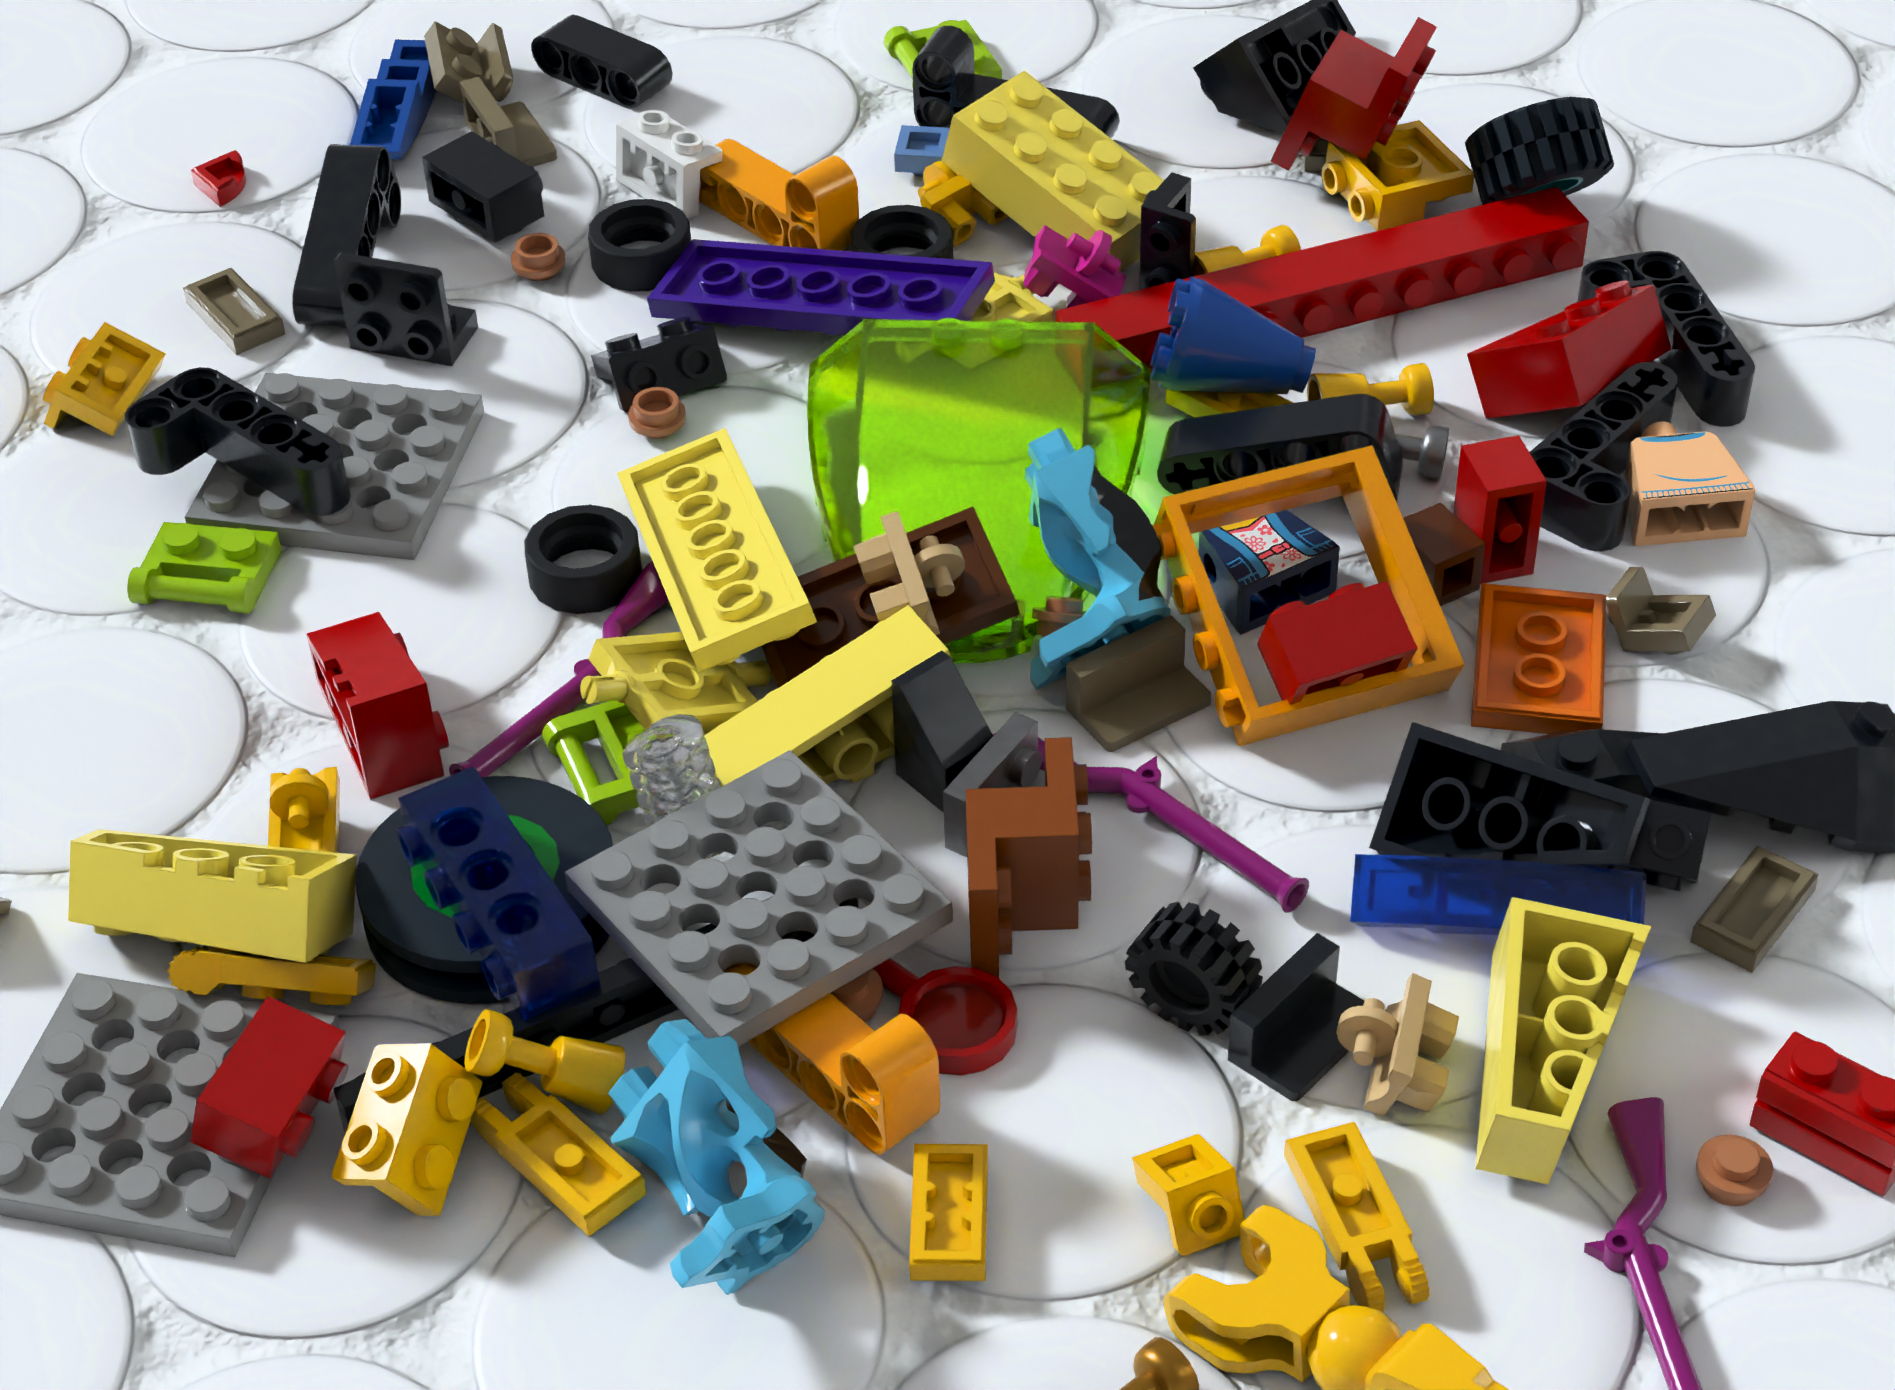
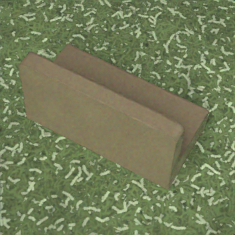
[459,76,557,167]
[1066,615,1211,752]

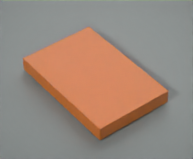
[1471,583,1606,734]

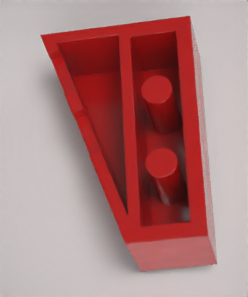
[1467,280,1671,419]
[306,612,449,800]

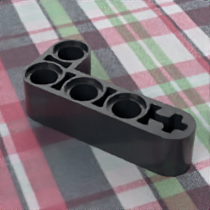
[912,26,1120,139]
[292,144,401,326]
[1577,251,1755,427]
[1530,362,1678,552]
[125,367,351,516]
[1157,394,1403,503]

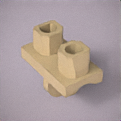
[853,511,965,635]
[1336,973,1459,1117]

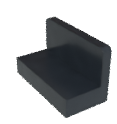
[1228,933,1364,1101]

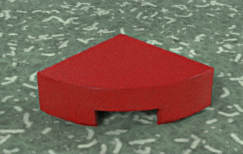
[191,150,246,207]

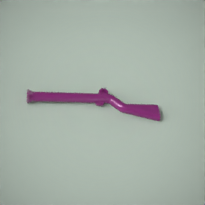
[449,560,669,782]
[993,732,1309,913]
[1584,1097,1702,1390]

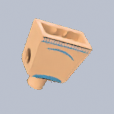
[1624,421,1755,546]

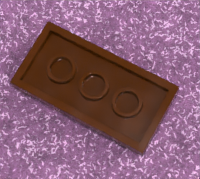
[761,506,1020,688]

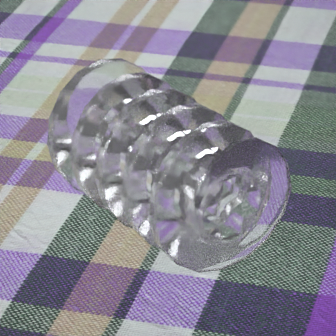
[622,714,723,859]

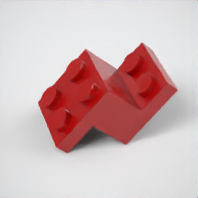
[1271,17,1437,171]

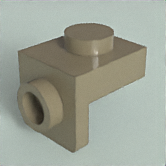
[1606,567,1716,654]

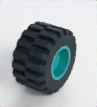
[1465,97,1614,205]

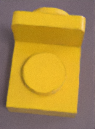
[1132,1134,1245,1256]

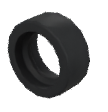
[588,199,691,291]
[850,205,954,259]
[524,504,642,614]

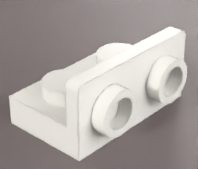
[616,110,722,220]

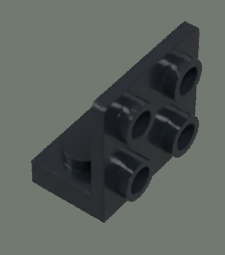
[334,253,478,366]

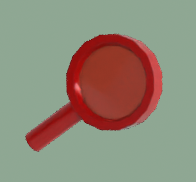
[873,958,1018,1076]

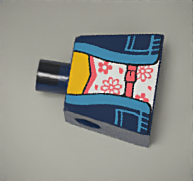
[1198,510,1340,635]

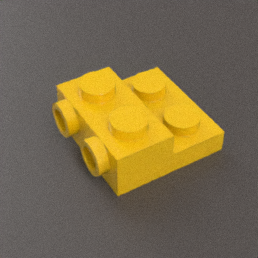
[1321,120,1474,231]

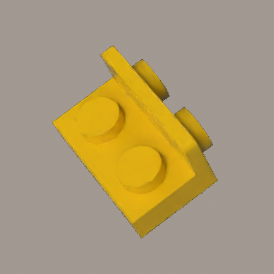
[43,322,166,436]

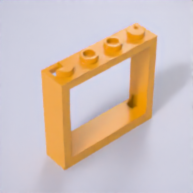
[1152,445,1465,746]

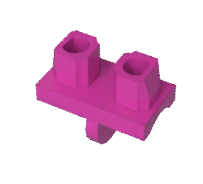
[1024,225,1126,308]

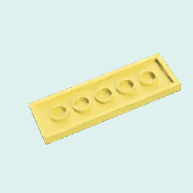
[617,428,817,672]

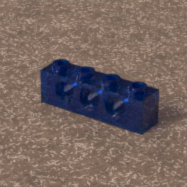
[396,766,601,1021]

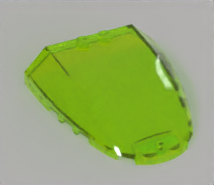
[807,318,1151,663]

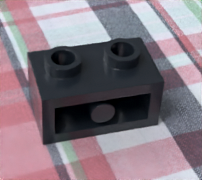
[422,131,544,243]

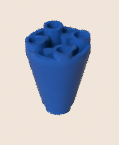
[1150,276,1316,394]

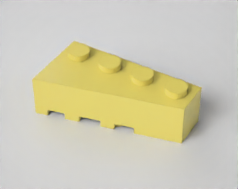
[692,605,952,790]
[68,829,357,963]
[1475,897,1651,1184]

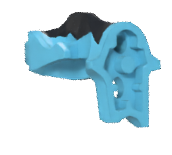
[1024,428,1171,690]
[608,1019,825,1295]

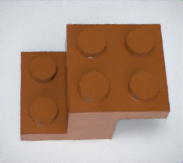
[965,737,1092,978]

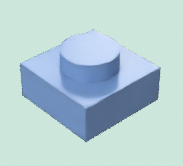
[894,125,950,176]

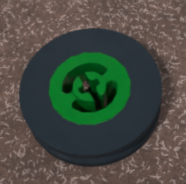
[355,776,613,1004]

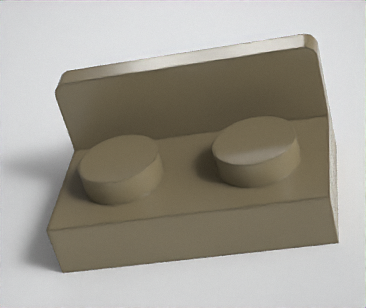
[424,21,513,104]

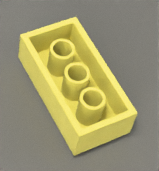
[941,70,1164,272]

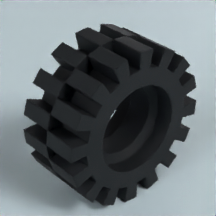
[1125,902,1263,1036]

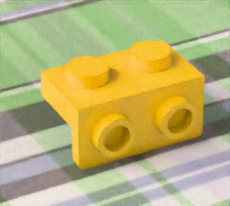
[332,1044,483,1216]

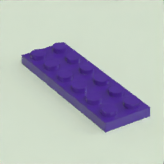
[647,239,995,345]

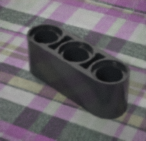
[531,14,673,109]

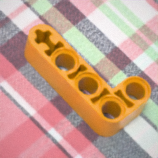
[699,138,859,251]
[724,963,940,1155]

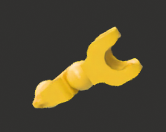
[1163,1205,1508,1390]

